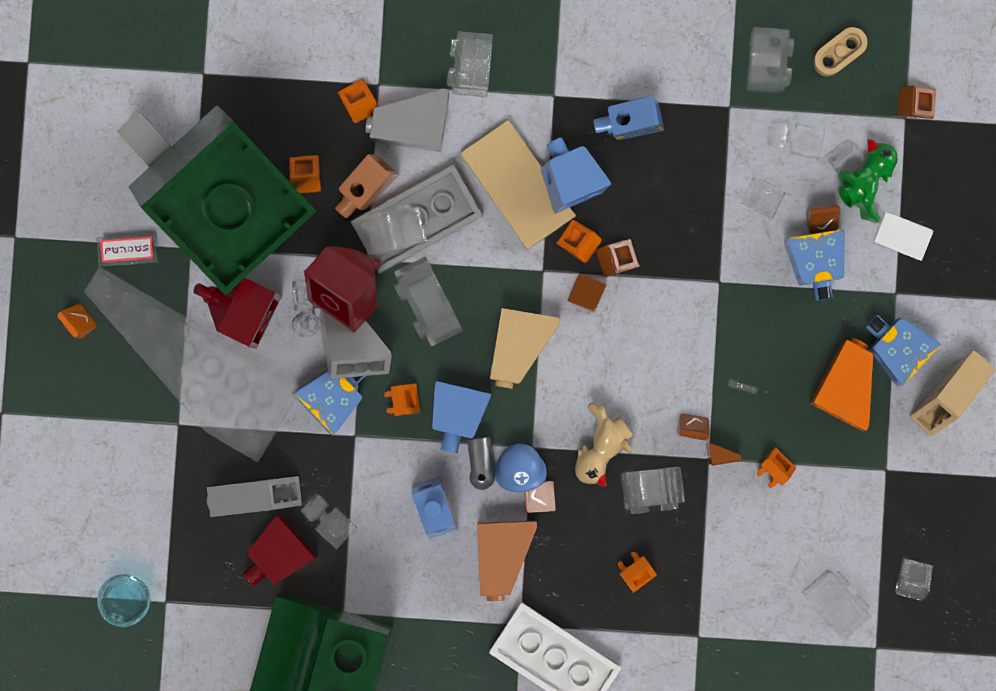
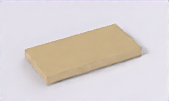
[460,120,576,250]

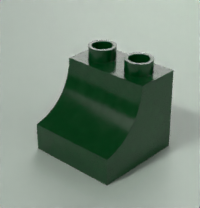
[250,593,393,691]

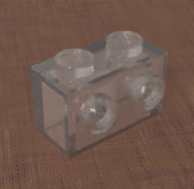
[746,27,794,93]

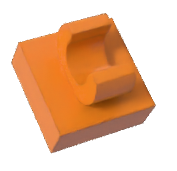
[384,384,421,416]
[757,447,797,488]
[618,552,657,593]

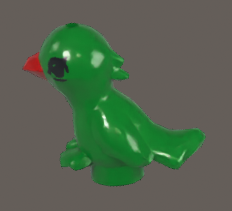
[838,139,898,223]

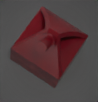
[304,246,381,332]
[193,278,282,349]

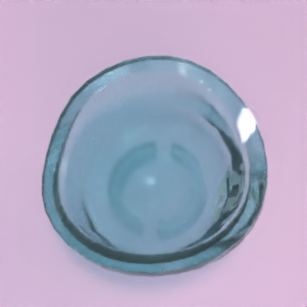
[97,574,151,627]

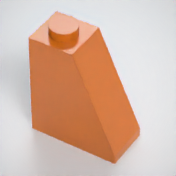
[810,338,873,431]

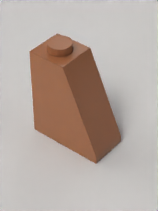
[477,520,537,601]

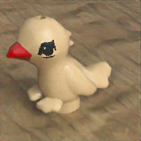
[575,403,633,486]

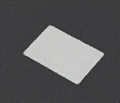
[874,212,933,261]

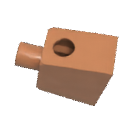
[334,154,399,218]

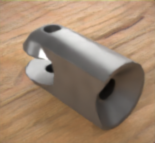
[467,437,496,490]

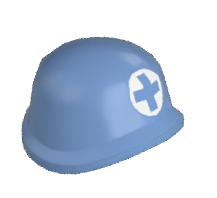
[495,444,547,492]

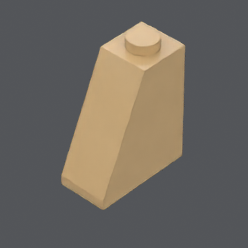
[490,308,560,389]
[910,350,996,437]

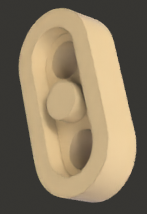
[813,27,867,77]

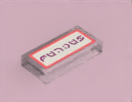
[96,233,159,267]

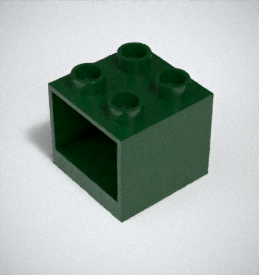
[128,105,317,295]

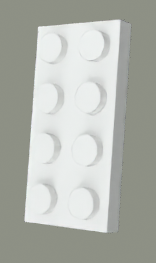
[489,602,621,691]

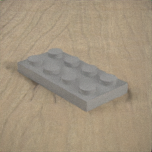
[350,165,483,274]

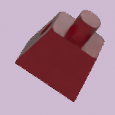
[242,515,317,586]

